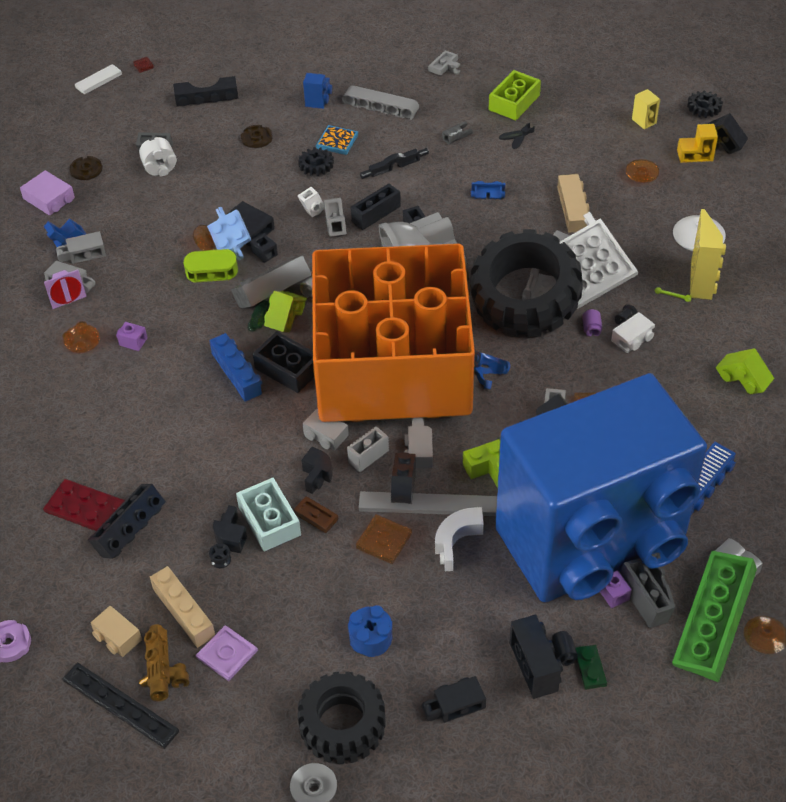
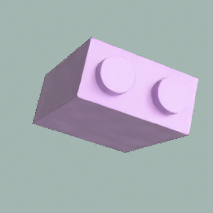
[20,170,75,215]

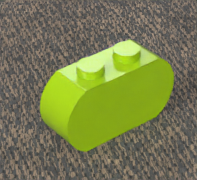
[183,249,238,282]

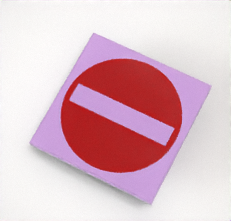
[44,269,86,309]

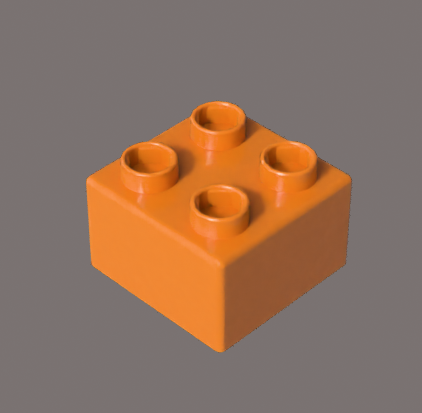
[312,244,475,422]

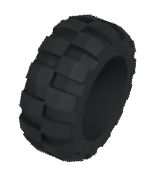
[470,229,583,338]

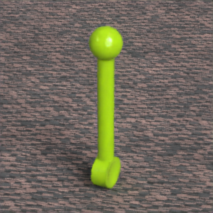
[655,287,692,302]

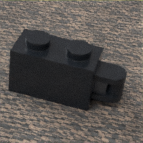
[421,676,486,723]

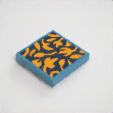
[316,125,358,155]

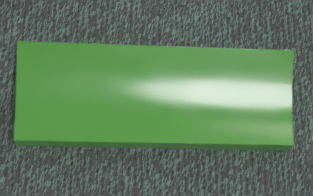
[672,551,757,682]

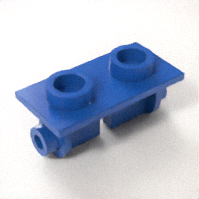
[471,181,505,199]

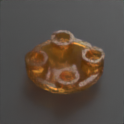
[62,321,100,353]

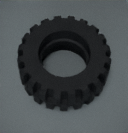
[297,671,386,764]

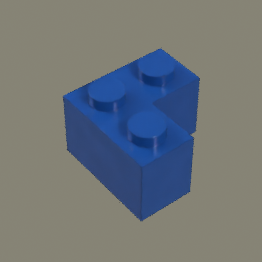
[303,73,332,109]

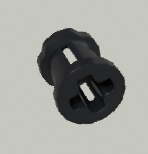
[615,304,638,325]

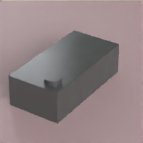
[230,255,312,308]

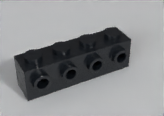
[88,484,166,559]

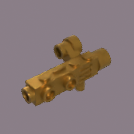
[139,624,189,702]

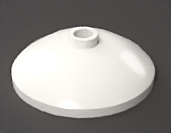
[673,215,726,251]

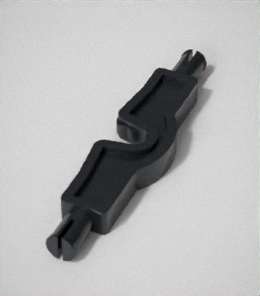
[360,148,429,179]

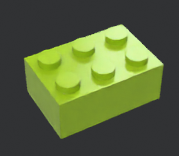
[489,70,541,121]

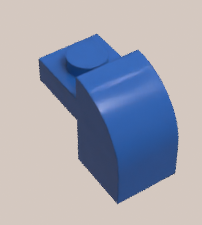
[44,219,86,247]

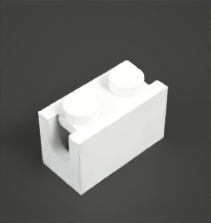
[611,312,655,353]

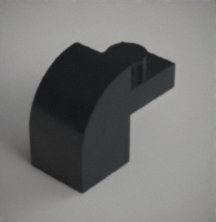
[301,447,333,494]
[213,505,247,554]

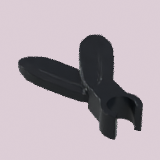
[499,123,535,149]

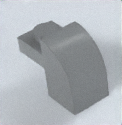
[324,197,347,236]

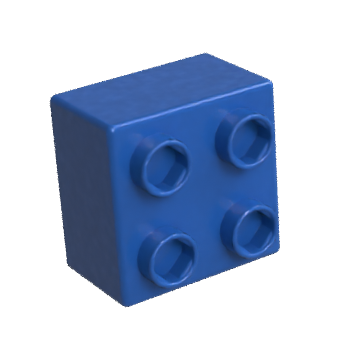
[496,373,707,603]

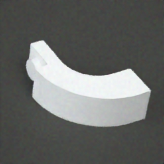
[435,507,484,571]

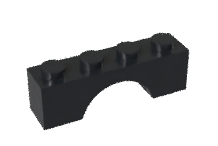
[173,76,239,106]

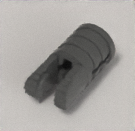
[442,121,473,144]

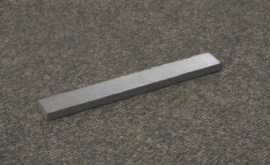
[359,491,497,516]

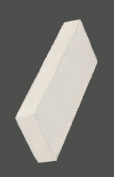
[75,64,122,94]

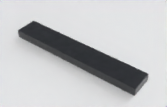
[62,662,179,749]

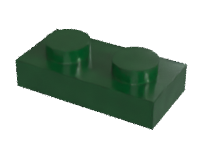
[576,645,607,690]

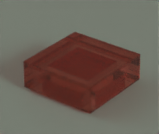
[133,57,154,73]

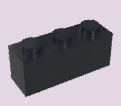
[351,183,401,230]

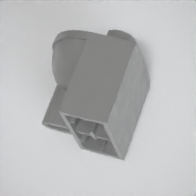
[379,212,470,283]

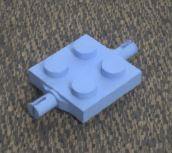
[207,207,251,260]

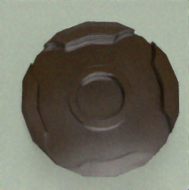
[241,125,273,148]
[70,156,103,180]

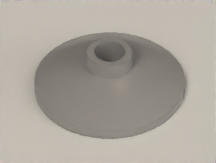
[290,763,337,802]

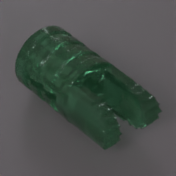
[247,300,270,332]

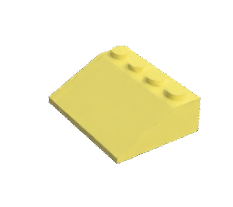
[690,209,726,300]

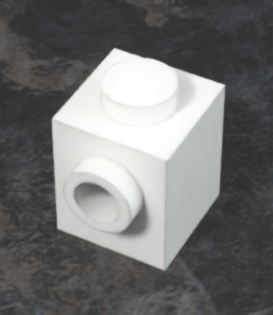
[298,187,325,217]

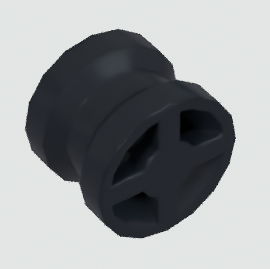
[209,543,231,569]

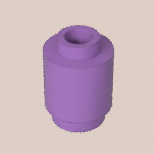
[582,309,602,336]

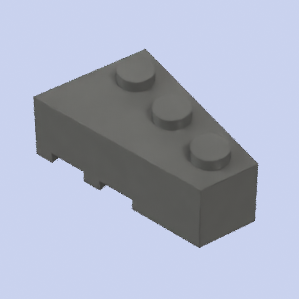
[619,552,675,628]

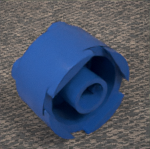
[348,605,393,657]

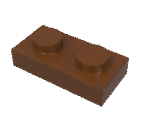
[293,496,338,533]

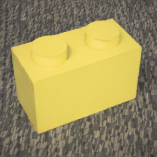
[632,89,660,129]

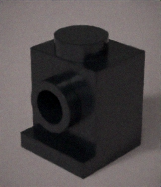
[250,233,278,263]

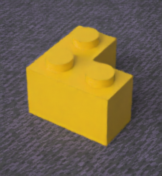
[677,124,718,163]

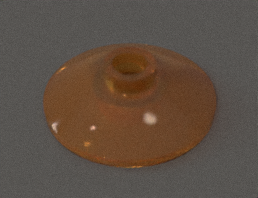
[626,159,659,183]
[193,225,217,251]
[744,616,786,654]

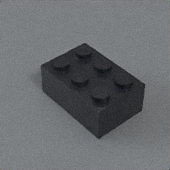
[252,331,315,393]
[509,614,563,699]

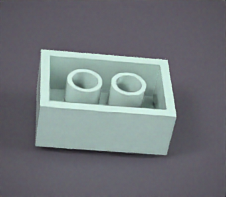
[236,478,301,552]

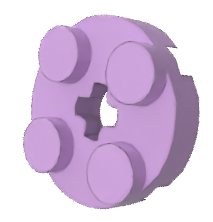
[0,620,31,662]

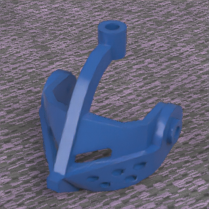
[474,351,510,390]

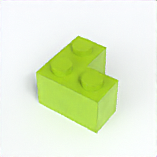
[264,291,307,332]
[716,348,775,394]
[463,439,500,488]

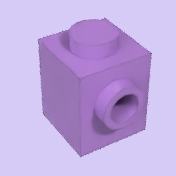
[116,322,147,351]
[600,570,632,608]

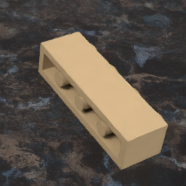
[557,174,589,233]
[150,566,215,648]

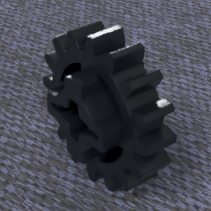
[687,90,723,118]
[298,147,334,176]

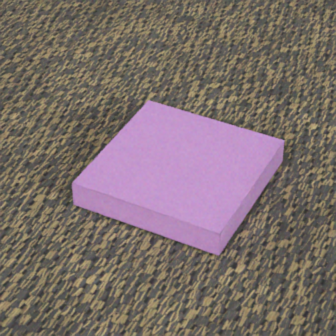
[196,625,258,681]

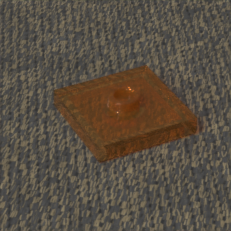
[356,514,412,564]

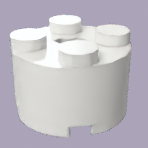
[139,137,177,176]

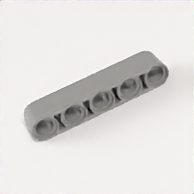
[342,86,419,120]

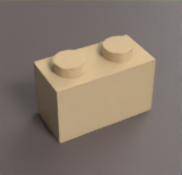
[91,606,142,657]

